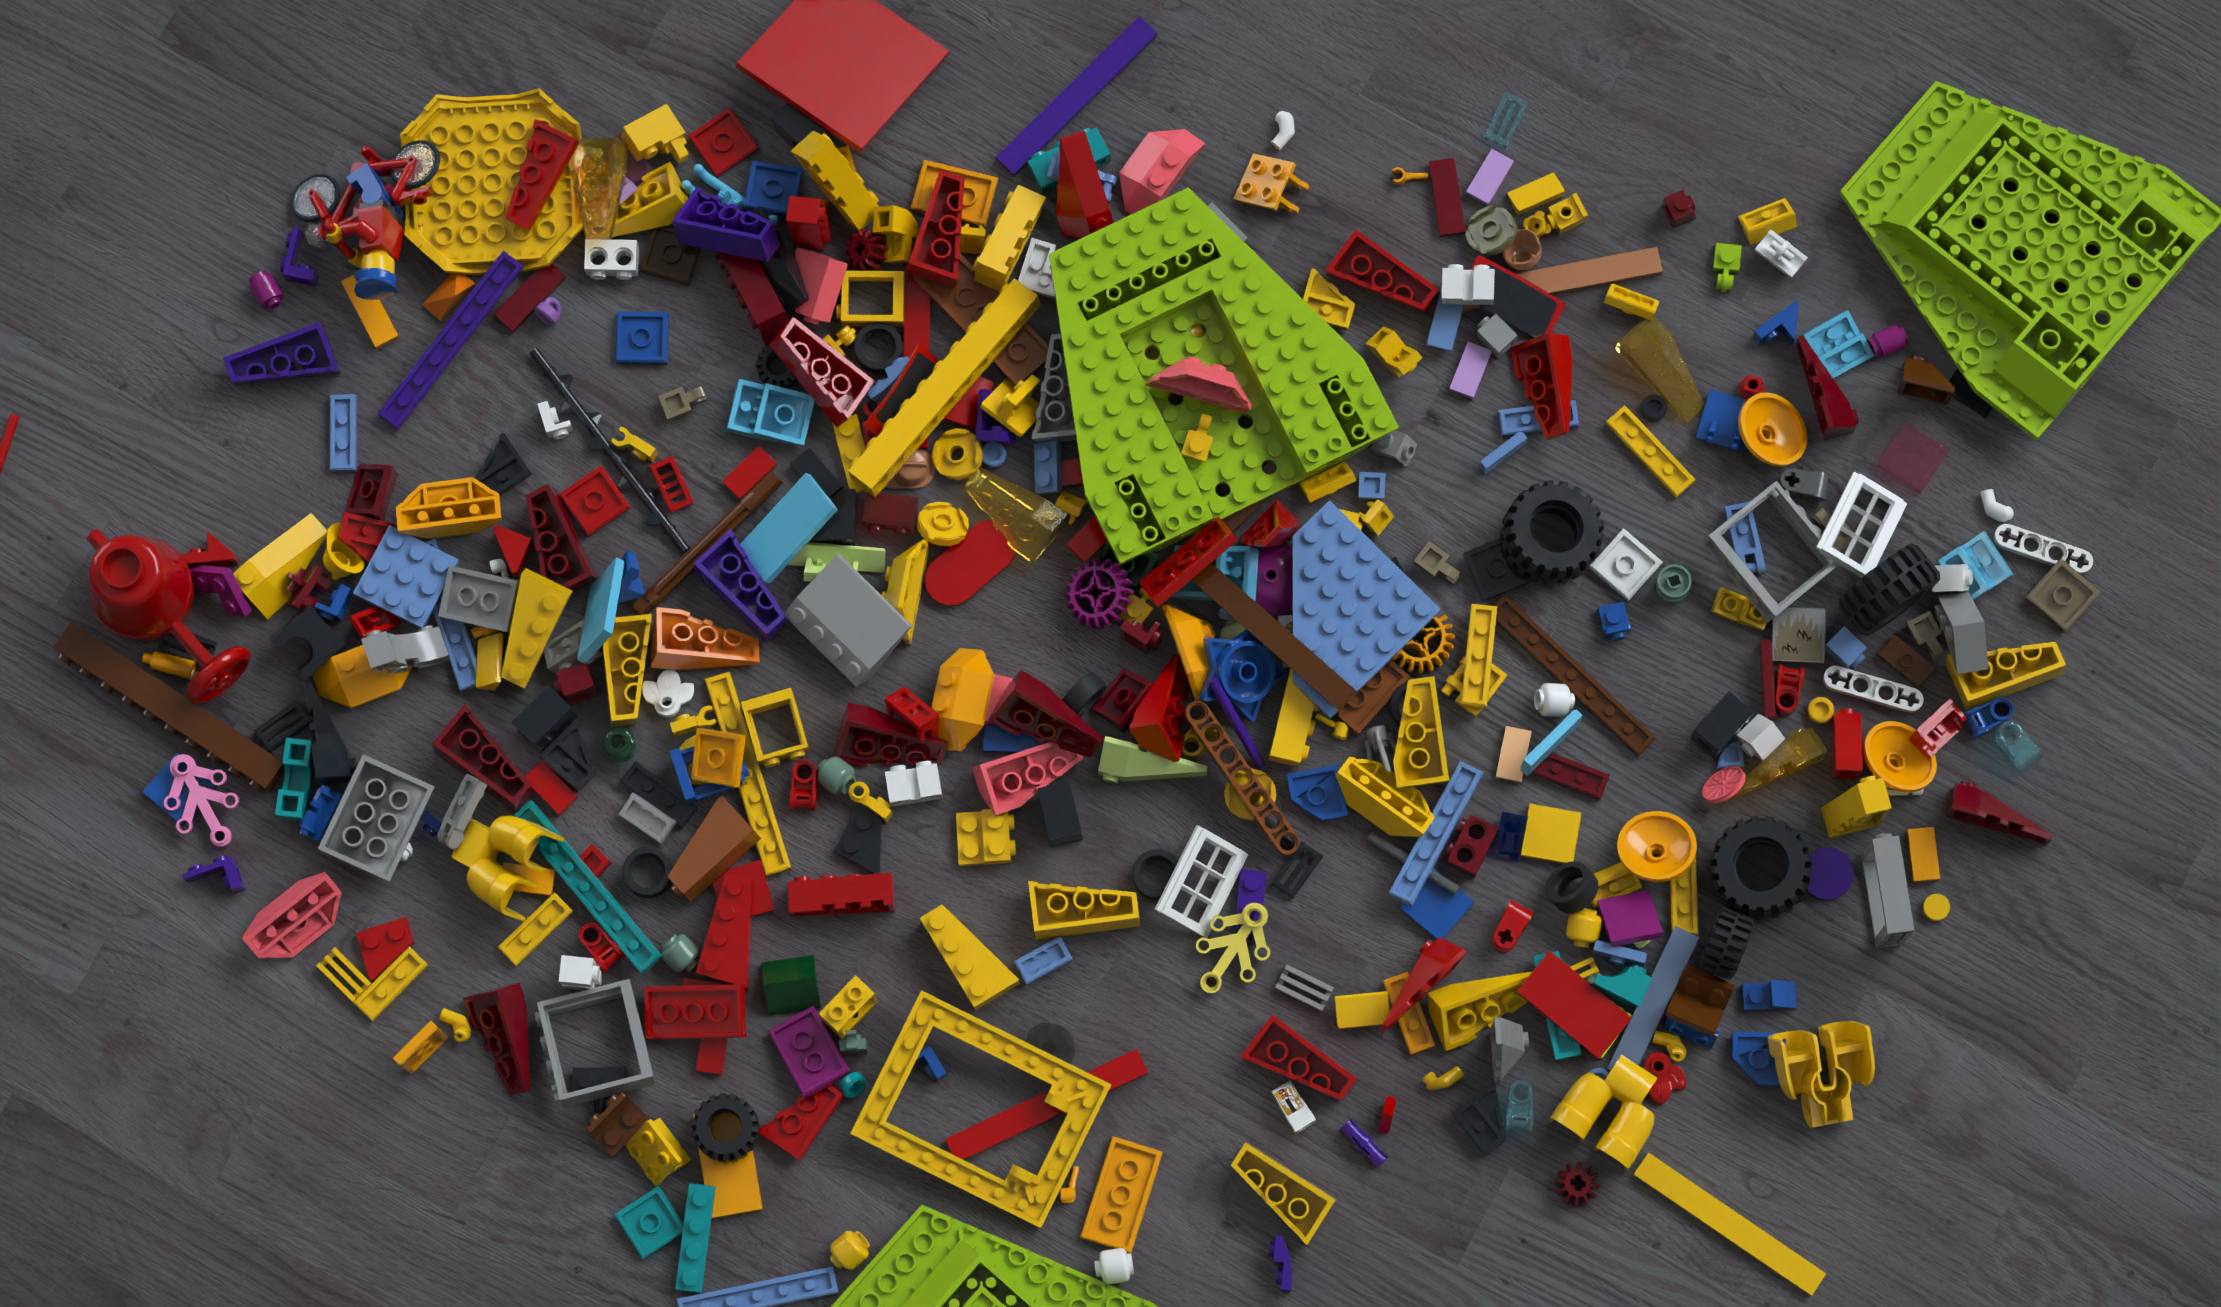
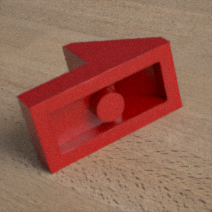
[182,531,239,569]

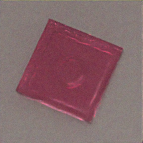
[1877,422,1950,494]

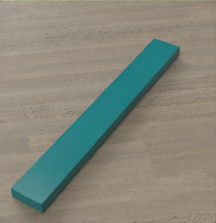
[513,800,663,974]

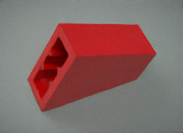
[1830,708,1863,780]

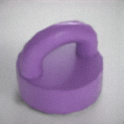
[534,297,561,326]

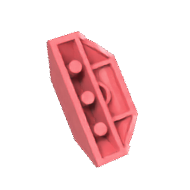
[1119,129,1206,215]
[1146,357,1252,414]
[242,872,342,958]

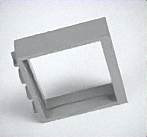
[1701,481,1839,623]
[1861,833,1914,949]
[535,979,656,1108]

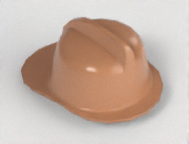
[885,448,936,489]

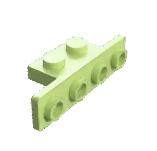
[788,542,885,581]

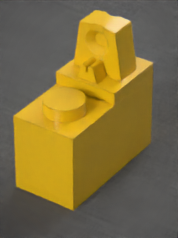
[621,104,689,164]

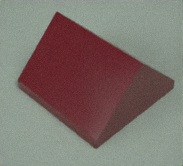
[345,464,398,521]
[1092,668,1154,733]

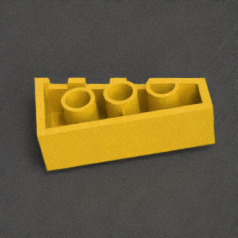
[791,131,879,231]
[972,185,1046,292]
[501,568,573,689]
[602,614,652,727]
[1946,642,2066,711]
[1821,776,1892,838]
[1028,881,1141,940]
[920,905,1020,1011]
[1231,1142,1337,1245]

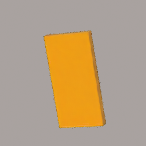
[693,1113,763,1219]
[1080,1136,1163,1253]

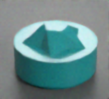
[839,1072,867,1098]

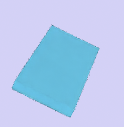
[740,473,838,584]
[577,557,625,663]

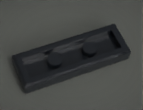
[620,761,698,829]

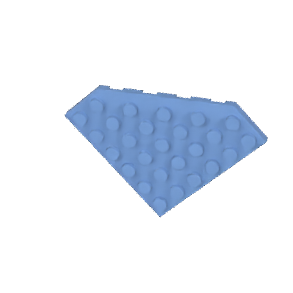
[1292,500,1441,719]

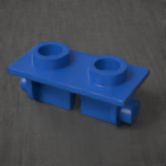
[298,785,343,842]
[1663,1017,1721,1049]

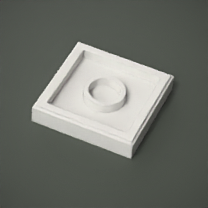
[1589,528,1663,602]

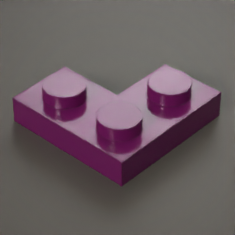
[191,565,252,617]

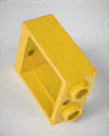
[836,271,905,328]
[741,688,810,768]
[819,975,879,1039]

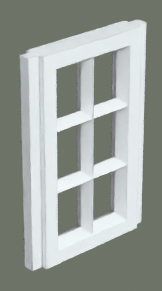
[1815,472,1907,578]
[1154,825,1248,937]

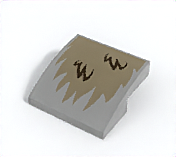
[1771,607,1825,663]

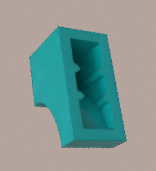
[1587,964,1653,1007]

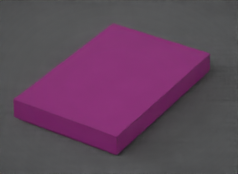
[768,1005,851,1099]

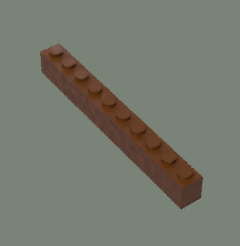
[53,622,285,792]

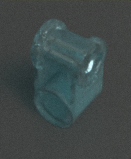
[1995,721,2043,772]
[1506,1080,1534,1132]

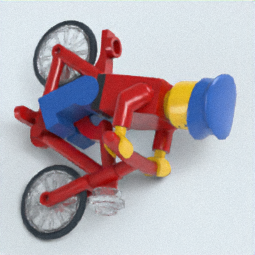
[291,140,440,300]

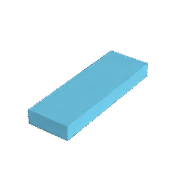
[1520,710,1583,776]

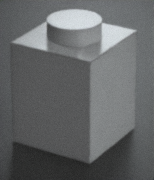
[1476,314,1517,359]

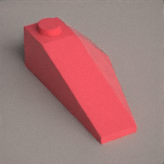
[971,742,1083,815]

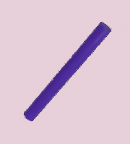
[1208,677,1266,769]

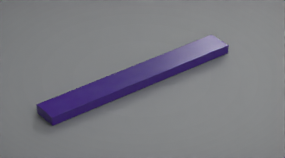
[996,16,1158,176]
[377,251,524,430]

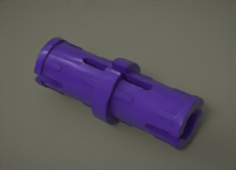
[1339,1119,1388,1169]

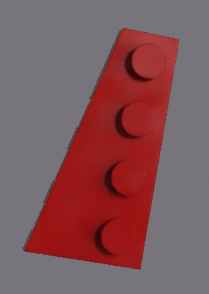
[505,119,580,232]

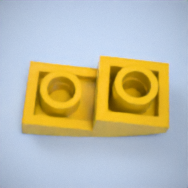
[1711,587,1767,630]

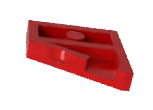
[337,512,395,563]
[356,917,415,982]

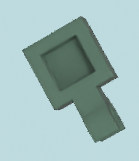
[839,1030,868,1054]

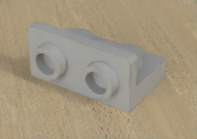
[544,620,603,675]

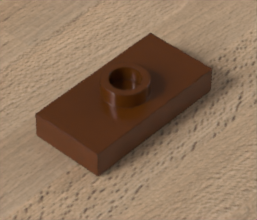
[1877,634,1935,688]

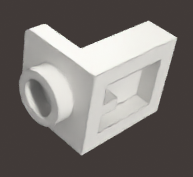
[538,401,573,440]

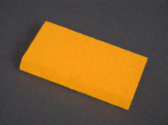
[911,160,998,228]
[393,1021,448,1074]

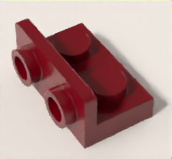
[1120,620,1163,655]

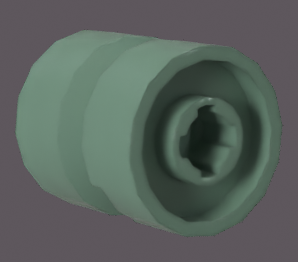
[1655,564,1692,605]

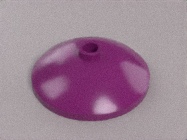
[1251,543,1293,618]

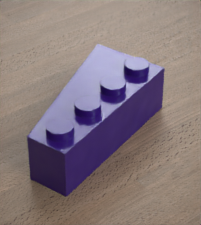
[672,187,780,262]
[223,322,341,386]
[693,529,785,643]

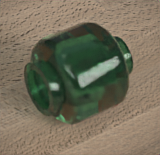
[602,727,637,763]

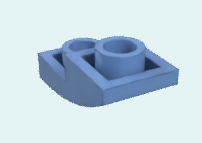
[867,356,910,402]

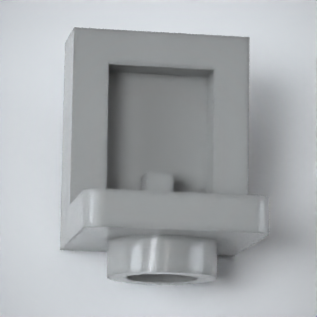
[1371,431,1417,466]

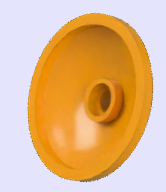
[1738,393,1807,467]
[1863,721,1937,792]
[1617,811,1697,882]

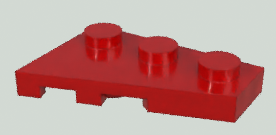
[759,1085,845,1161]

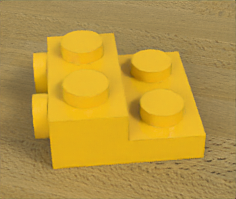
[956,809,1016,866]

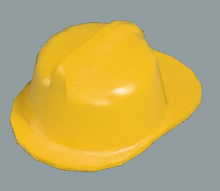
[323,523,364,580]

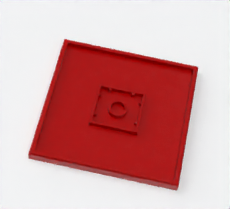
[736,0,949,153]

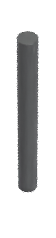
[1367,832,1460,896]

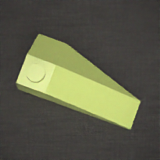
[1098,736,1208,784]

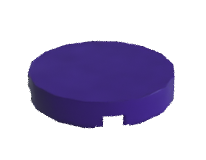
[1807,847,1854,901]

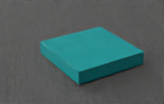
[615,1186,684,1260]

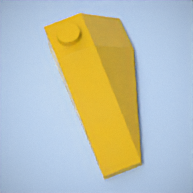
[585,162,688,240]
[1427,972,1531,1051]

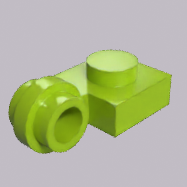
[1713,243,1742,293]

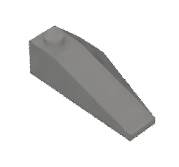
[1489,1017,1529,1084]

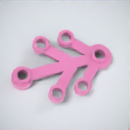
[164,754,239,847]

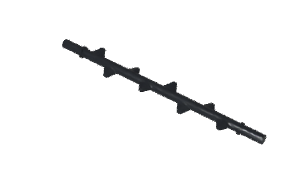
[530,348,690,554]

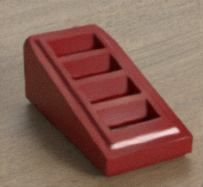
[649,455,694,513]

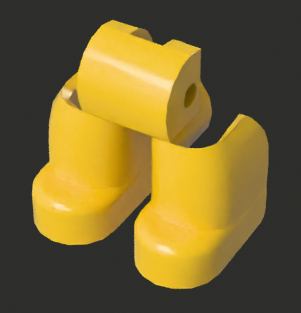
[451,815,565,921]
[1767,1021,1875,1128]
[1549,1055,1657,1172]

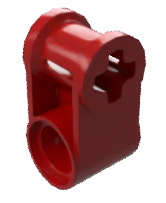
[1775,664,1805,717]
[789,760,818,811]
[1492,900,1534,953]
[579,923,626,973]

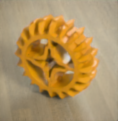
[1391,613,1455,674]

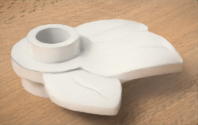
[642,669,694,718]

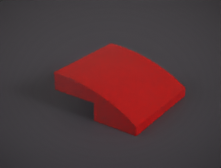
[943,377,995,430]

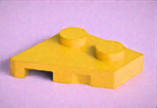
[1303,268,1355,331]

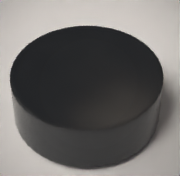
[1641,395,1667,422]

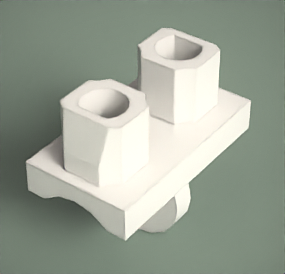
[1754,230,1808,279]

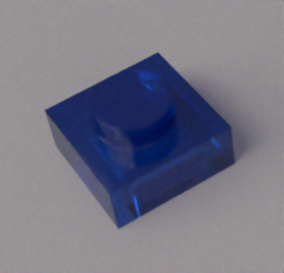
[420,810,442,837]

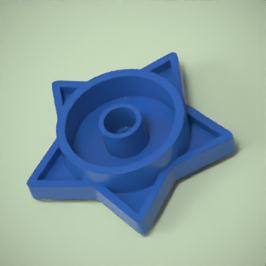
[1199,629,1289,722]

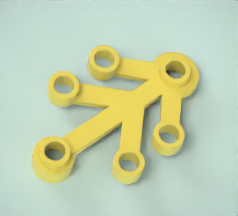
[1196,903,1271,993]

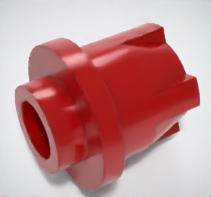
[1738,374,1765,400]

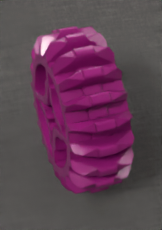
[1064,559,1134,629]

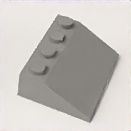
[784,554,912,687]
[318,754,435,882]

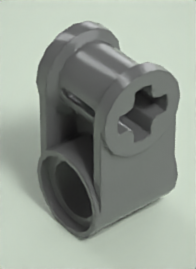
[1777,468,1828,502]

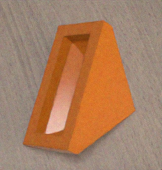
[422,273,476,322]

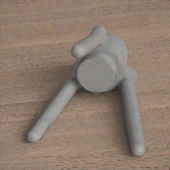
[1364,725,1396,773]

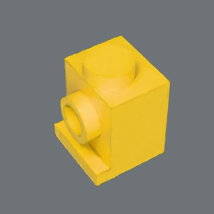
[1546,193,1588,235]

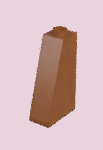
[668,795,761,902]

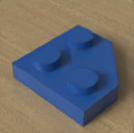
[1286,764,1348,822]
[1732,1031,1786,1087]

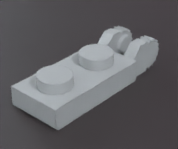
[437,774,487,849]

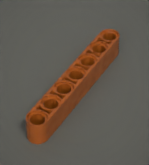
[1183,701,1299,855]

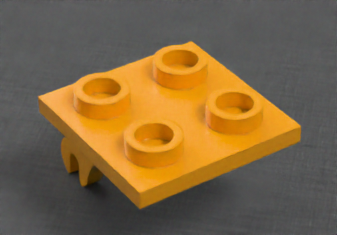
[1233,153,1310,214]

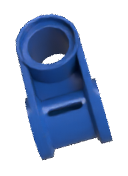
[1964,697,2014,739]

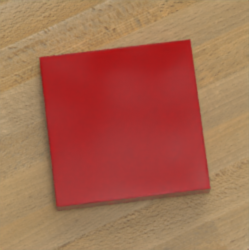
[688,107,759,178]
[559,465,631,537]
[713,860,775,917]

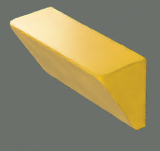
[1507,172,1565,216]
[1738,198,1797,245]
[476,633,503,691]
[1591,862,1642,908]
[1335,991,1389,1029]

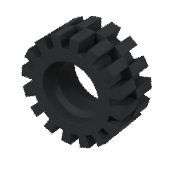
[756,342,799,388]

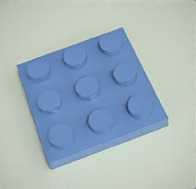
[353,525,459,628]

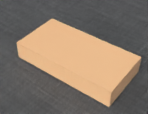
[1495,726,1532,783]

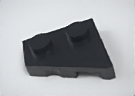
[475,433,532,495]

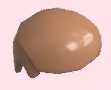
[1503,229,1542,270]

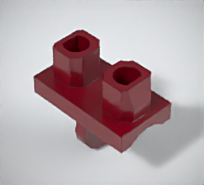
[286,565,332,609]

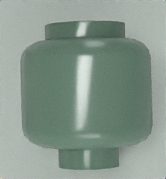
[817,756,856,795]
[660,933,699,973]

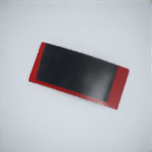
[1470,255,1566,338]
[864,343,939,437]

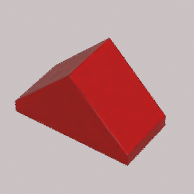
[493,525,534,579]
[348,606,401,639]

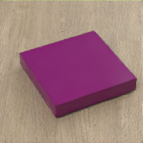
[1597,890,1663,947]

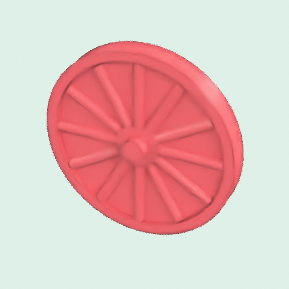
[1702,766,1746,803]

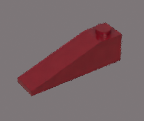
[1946,781,2053,844]

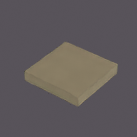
[2026,558,2101,632]

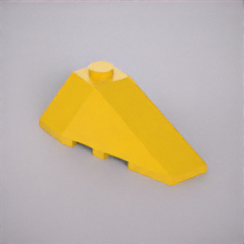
[233,513,327,620]
[1393,676,1449,788]

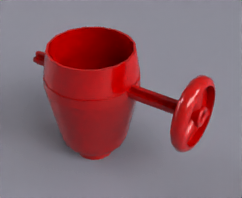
[86,528,251,704]

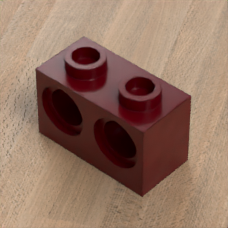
[1444,814,1499,878]

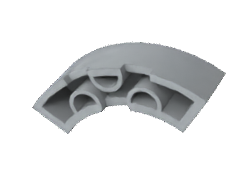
[361,626,449,674]

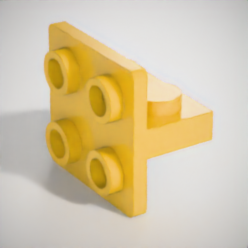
[980,374,1040,437]
[625,1118,691,1186]

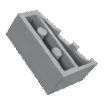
[1934,591,1989,674]

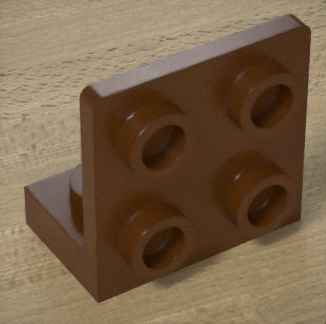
[1665,964,1735,1036]
[586,1092,650,1158]

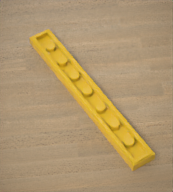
[705,671,792,877]
[1633,1152,1826,1296]

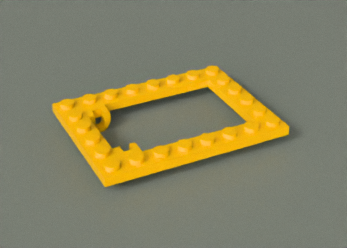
[850,990,1111,1228]

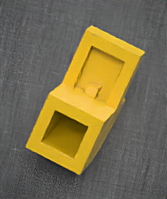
[873,205,919,264]
[1365,326,1422,378]

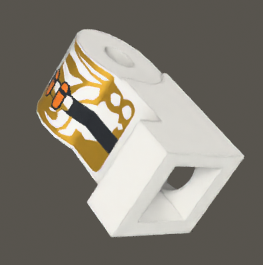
[1271,1080,1316,1135]

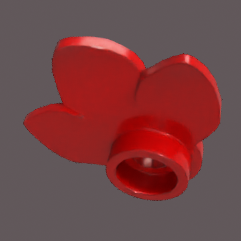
[1642,1052,1686,1105]

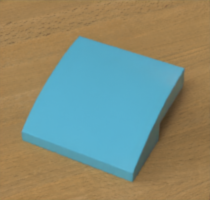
[1801,310,1874,378]
[1938,531,2014,601]

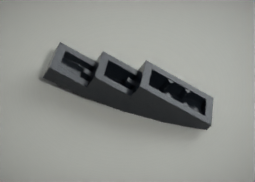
[751,206,809,312]

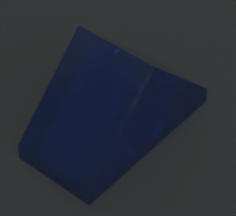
[1493,812,1528,862]

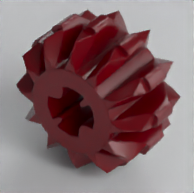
[845,229,889,271]
[1554,1161,1600,1207]

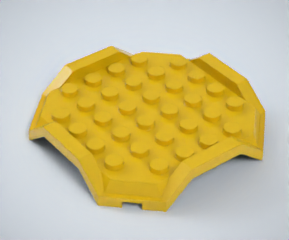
[400,88,586,275]

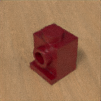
[1662,190,1696,228]

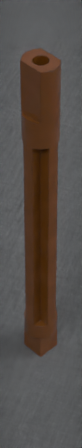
[632,471,783,615]

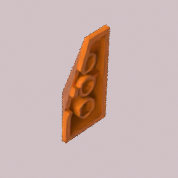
[650,607,760,670]

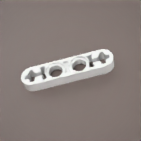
[1993,524,2093,575]
[1823,666,1924,713]

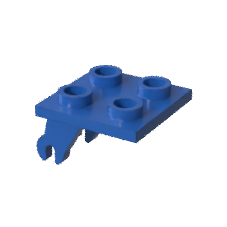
[1696,389,1747,453]

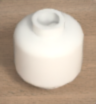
[1534,683,1575,717]
[1094,1248,1134,1285]

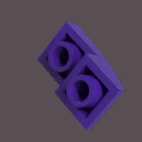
[1268,1235,1292,1292]

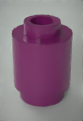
[249,270,284,310]
[1867,324,1908,358]

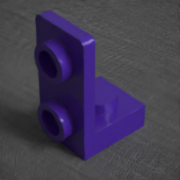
[280,226,319,287]
[975,389,1016,444]
[182,856,246,893]

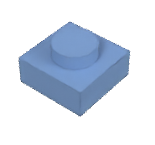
[1358,472,1385,501]

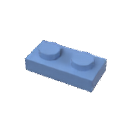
[1034,440,1062,496]

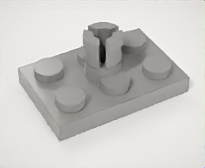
[438,565,520,632]

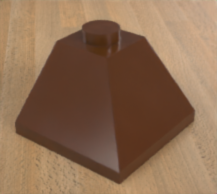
[1897,356,1955,405]

